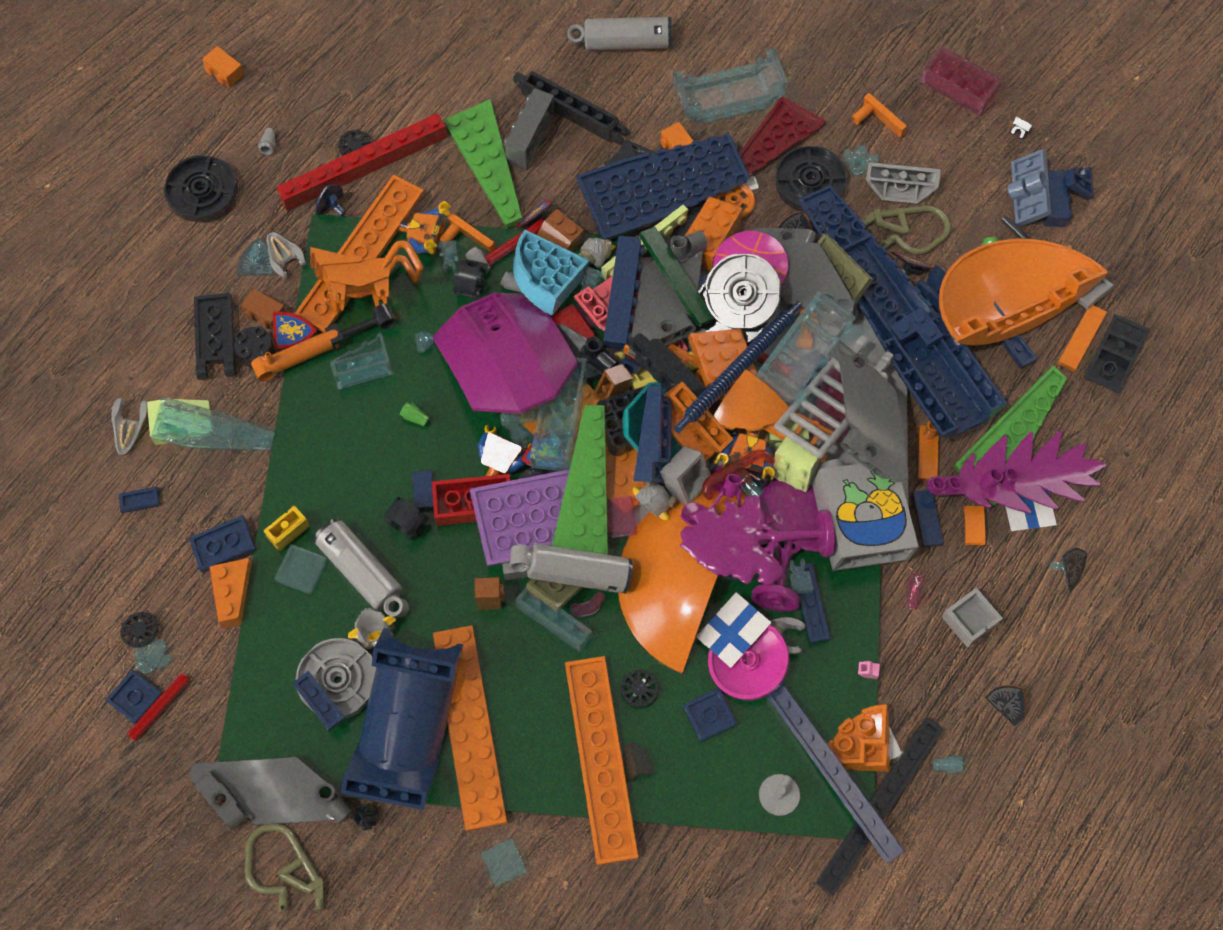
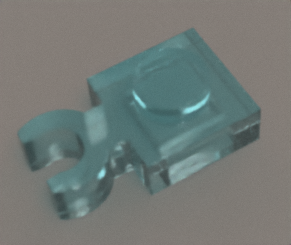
[789,559,814,595]

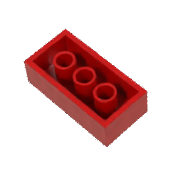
[432,474,511,526]

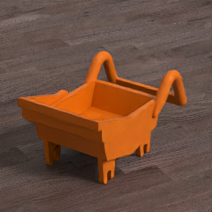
[310,240,423,312]

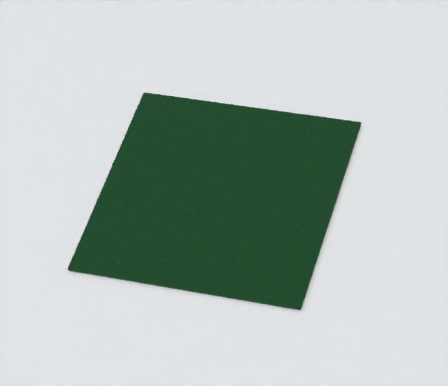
[218,214,881,842]

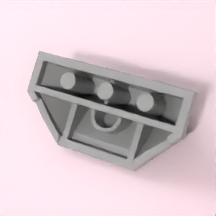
[866,162,941,204]

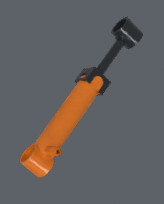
[251,303,397,382]

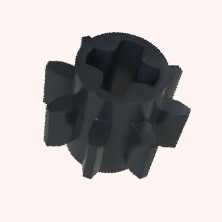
[353,803,379,831]

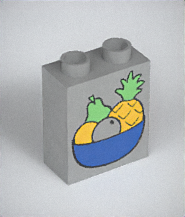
[812,455,918,571]

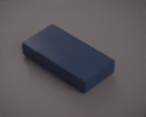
[412,470,434,510]
[119,486,161,514]

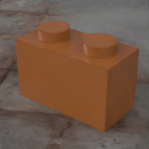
[240,289,286,330]
[593,364,633,401]
[475,578,505,610]

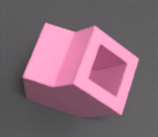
[858,661,880,679]

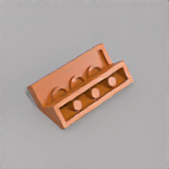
[663,382,733,462]

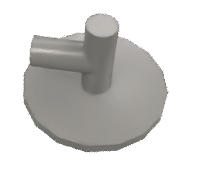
[759,774,800,816]

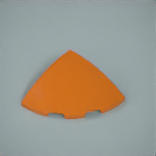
[713,369,789,431]
[828,704,890,772]

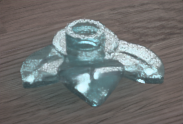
[843,145,879,175]
[134,639,172,673]

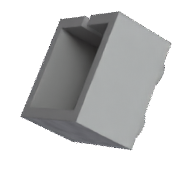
[660,446,712,505]
[942,588,1003,648]

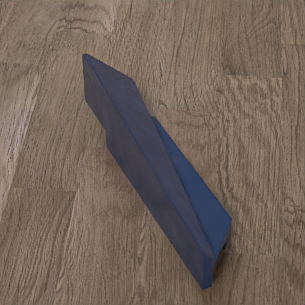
[634,385,672,482]

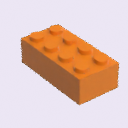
[684,196,742,271]

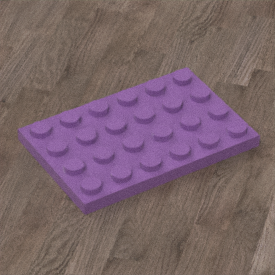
[470,469,570,567]

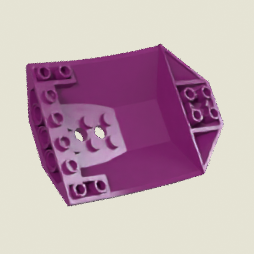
[432,293,578,413]

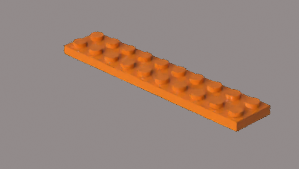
[295,175,424,333]
[433,625,507,832]
[565,656,638,866]

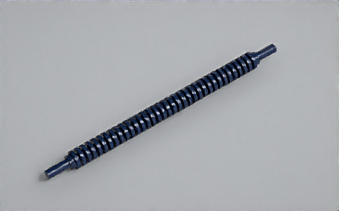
[674,301,802,433]

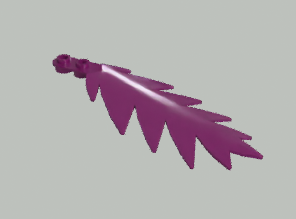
[926,431,1106,513]

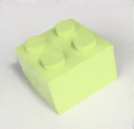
[773,437,820,492]

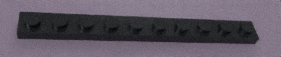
[814,717,943,896]

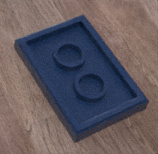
[189,515,256,573]

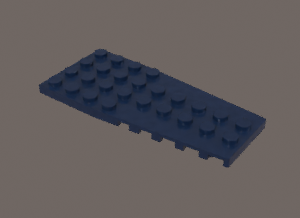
[576,132,749,240]

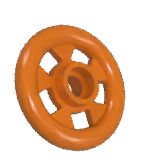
[714,184,755,219]

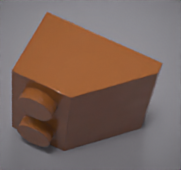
[537,209,584,252]

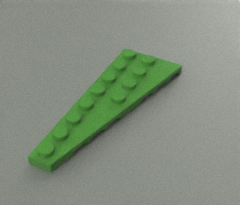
[443,99,522,229]
[953,365,1067,506]
[552,405,608,555]

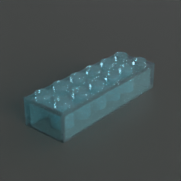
[530,357,588,471]

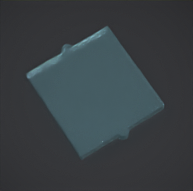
[481,839,527,887]

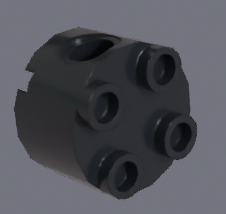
[453,258,488,299]
[234,326,275,369]
[383,496,429,540]

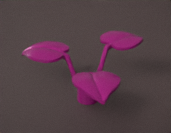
[680,464,773,526]

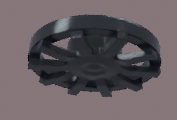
[338,129,371,156]
[120,612,158,648]
[621,669,658,708]

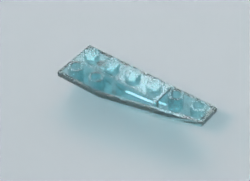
[151,396,275,450]

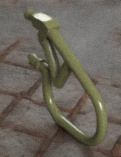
[862,205,951,255]
[245,824,326,913]

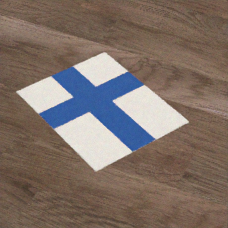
[1006,488,1057,531]
[696,592,771,668]

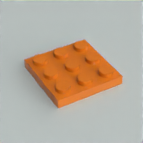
[688,329,759,387]

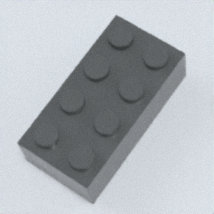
[504,88,555,171]

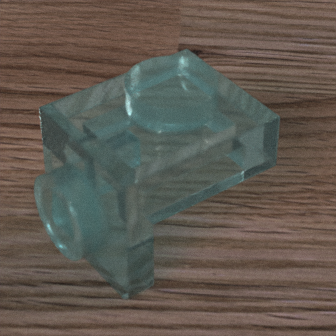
[510,423,535,448]

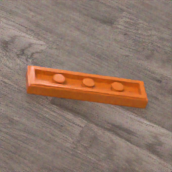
[1057,305,1107,372]

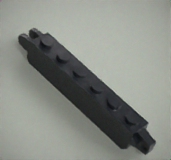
[513,71,630,144]
[627,333,739,437]

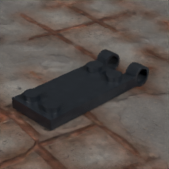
[194,293,236,380]

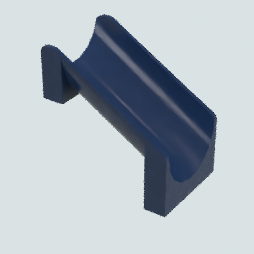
[341,628,464,810]

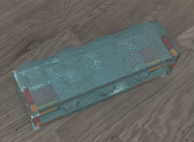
[515,587,592,652]

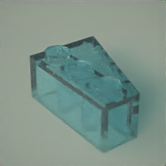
[330,333,393,390]

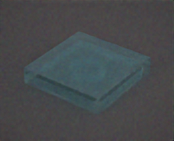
[274,544,328,595]

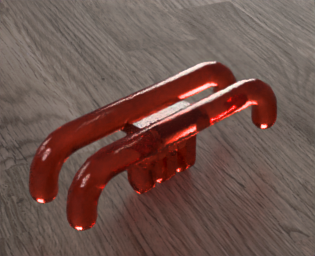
[702,449,775,500]

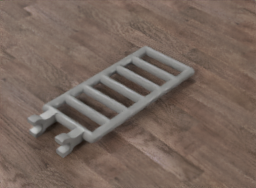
[774,335,894,458]

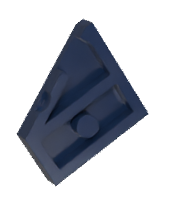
[1065,167,1094,200]

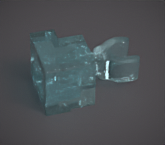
[438,241,458,273]
[580,266,602,292]

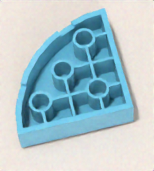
[513,230,589,315]

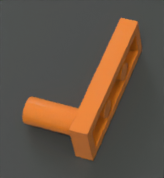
[851,93,907,138]
[438,213,497,252]
[917,421,939,481]

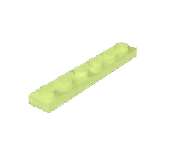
[601,205,688,280]

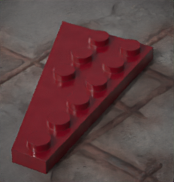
[739,97,827,177]

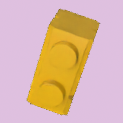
[264,506,310,551]

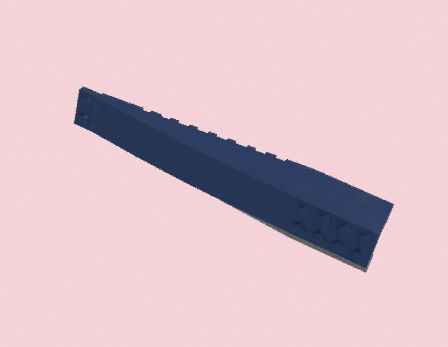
[799,185,1007,438]

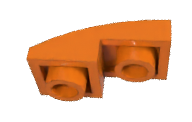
[964,506,985,545]

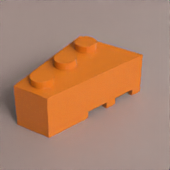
[210,558,252,629]

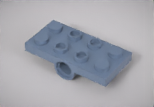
[1007,149,1051,227]

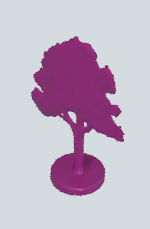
[751,480,819,612]
[680,495,835,585]

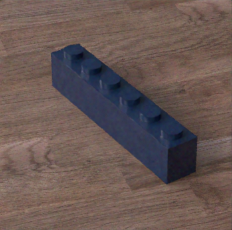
[603,236,644,350]

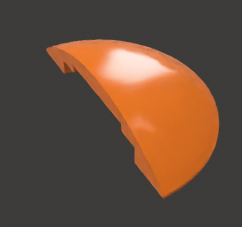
[939,239,1108,345]
[618,489,749,673]

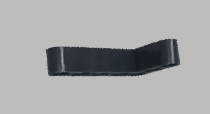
[596,382,659,456]

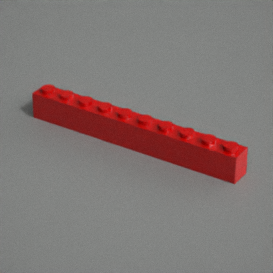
[276,113,447,211]

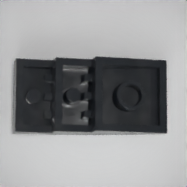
[1084,314,1150,394]

